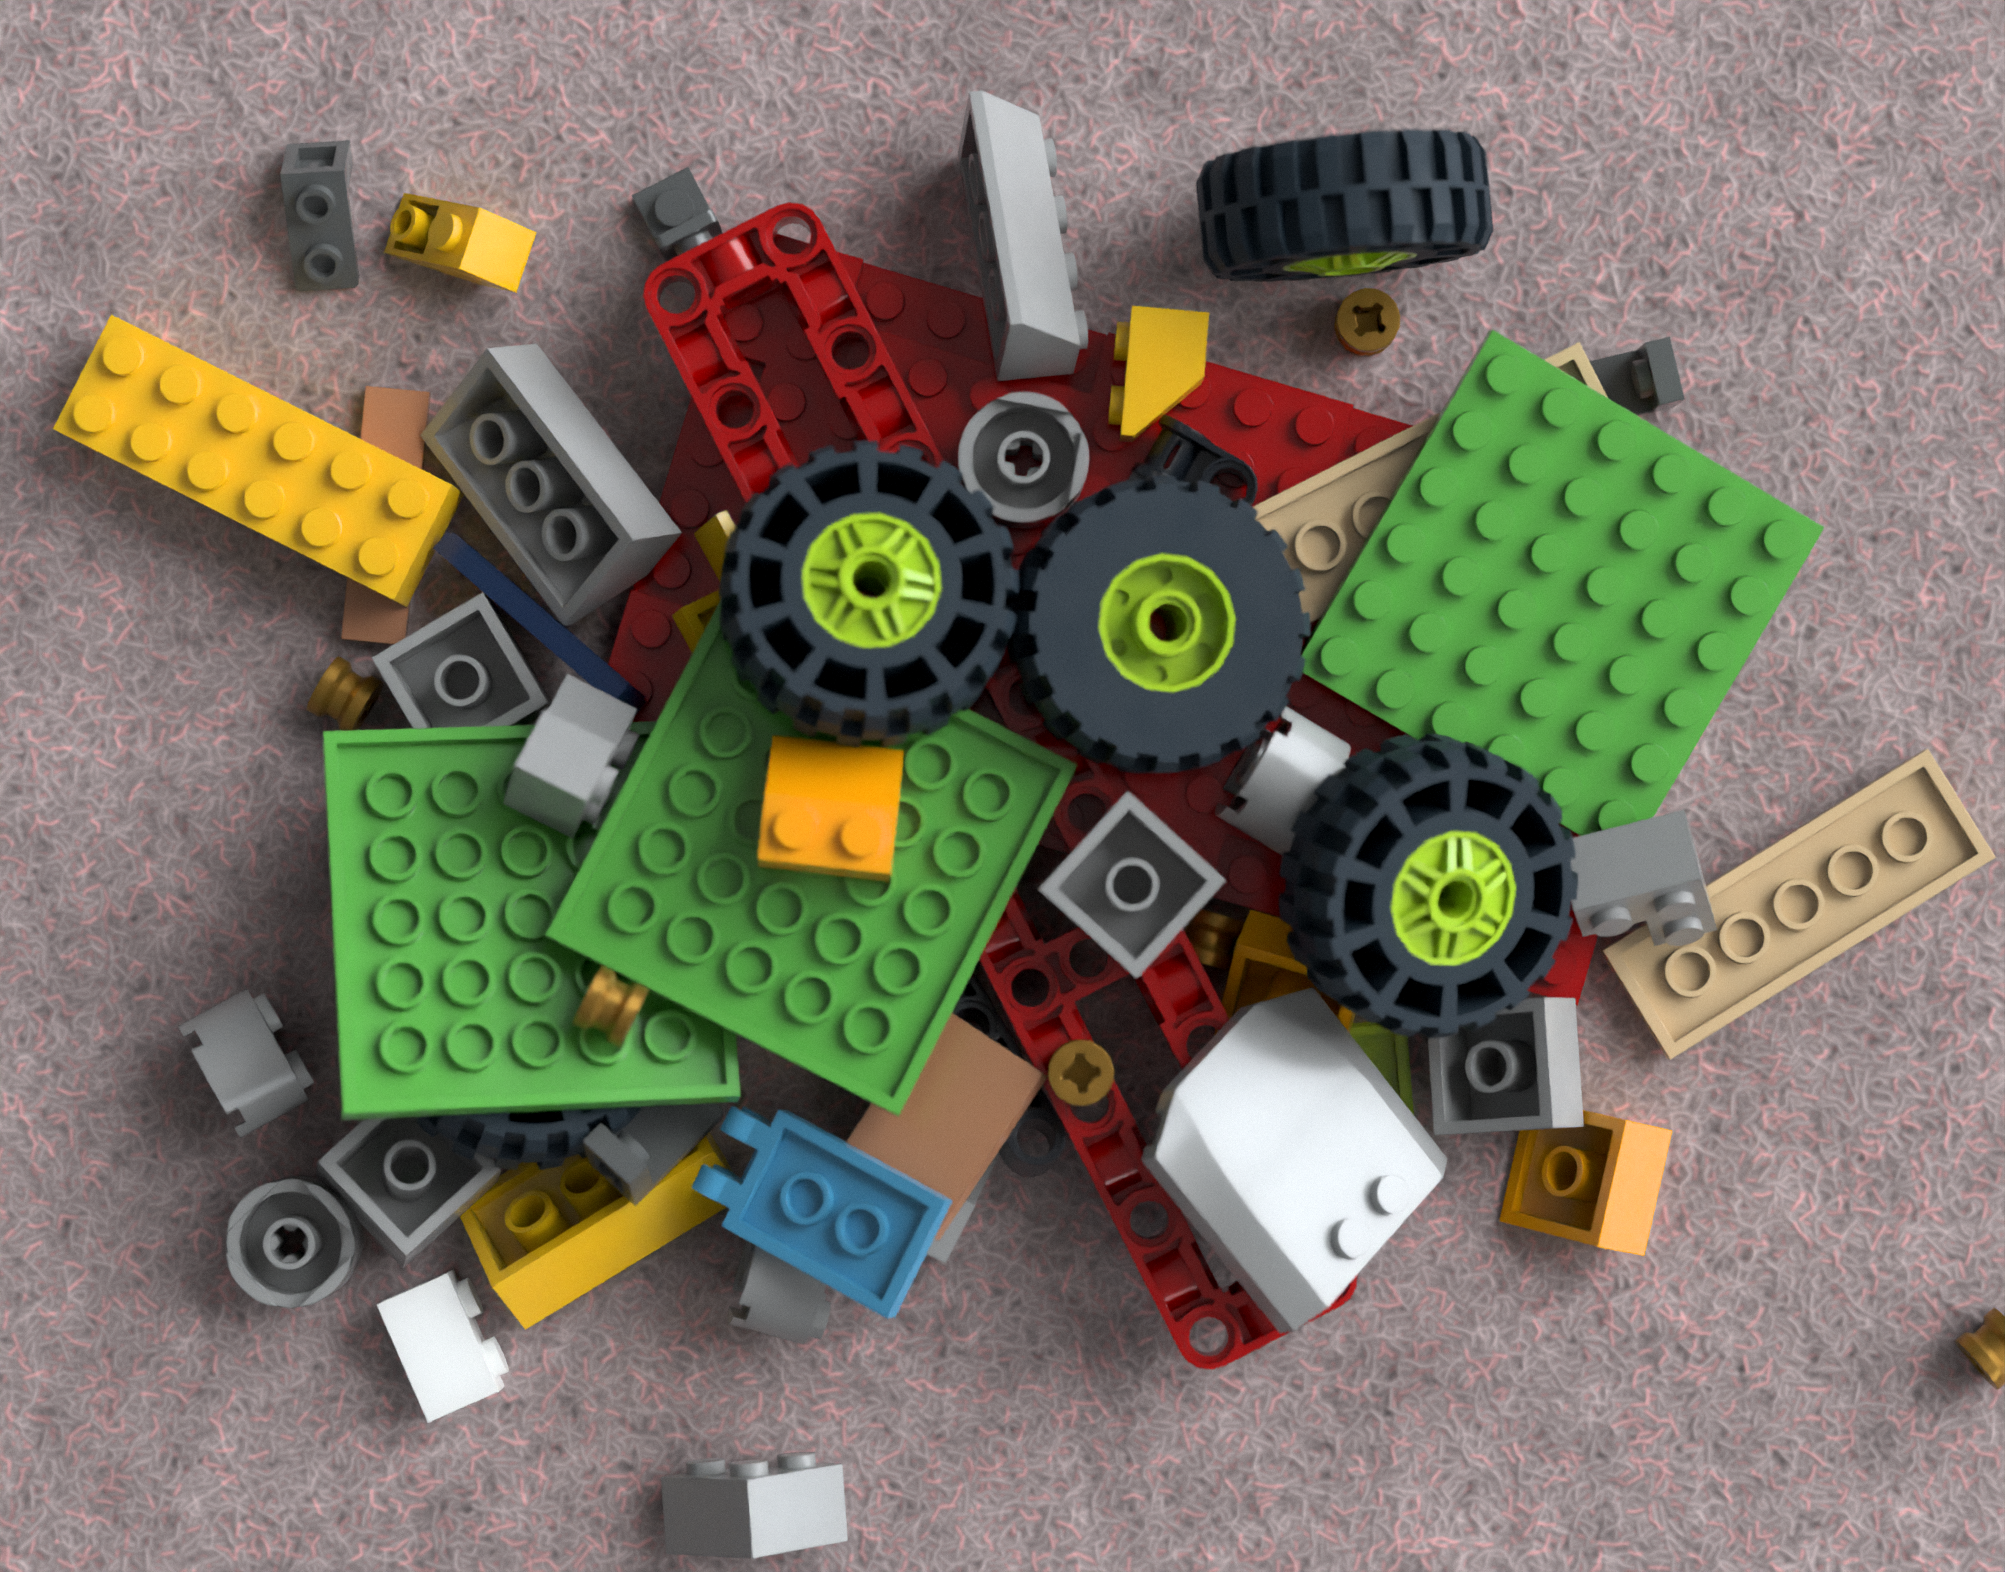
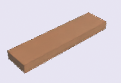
[341,386,431,645]

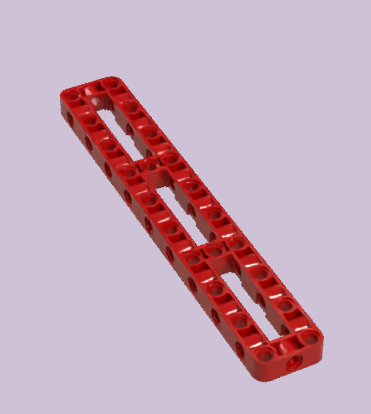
[643,202,1358,1370]

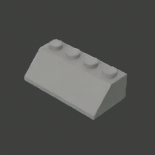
[958,91,1088,381]
[420,343,682,626]

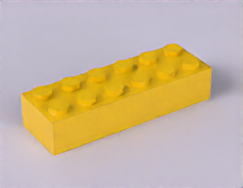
[53,315,464,607]

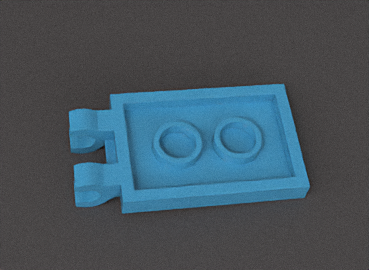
[691,1106,953,1318]

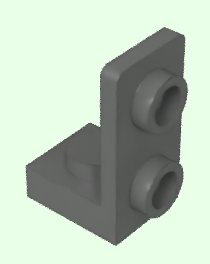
[280,140,359,291]
[632,167,723,262]
[1590,337,1685,416]
[582,1103,724,1206]

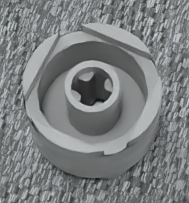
[958,392,1089,529]
[1215,706,1350,856]
[178,988,314,1138]
[226,1175,364,1308]
[727,1240,831,1344]

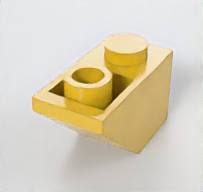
[384,193,537,293]
[1108,306,1210,442]

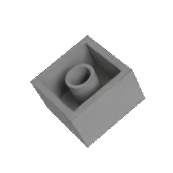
[372,592,552,729]
[1038,791,1226,978]
[1428,997,1584,1135]
[316,1116,502,1268]

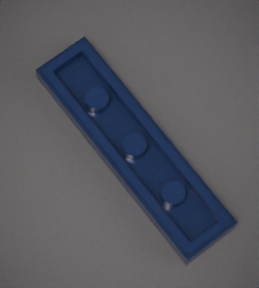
[433,531,646,715]

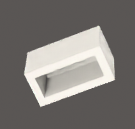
[376,1269,509,1423]

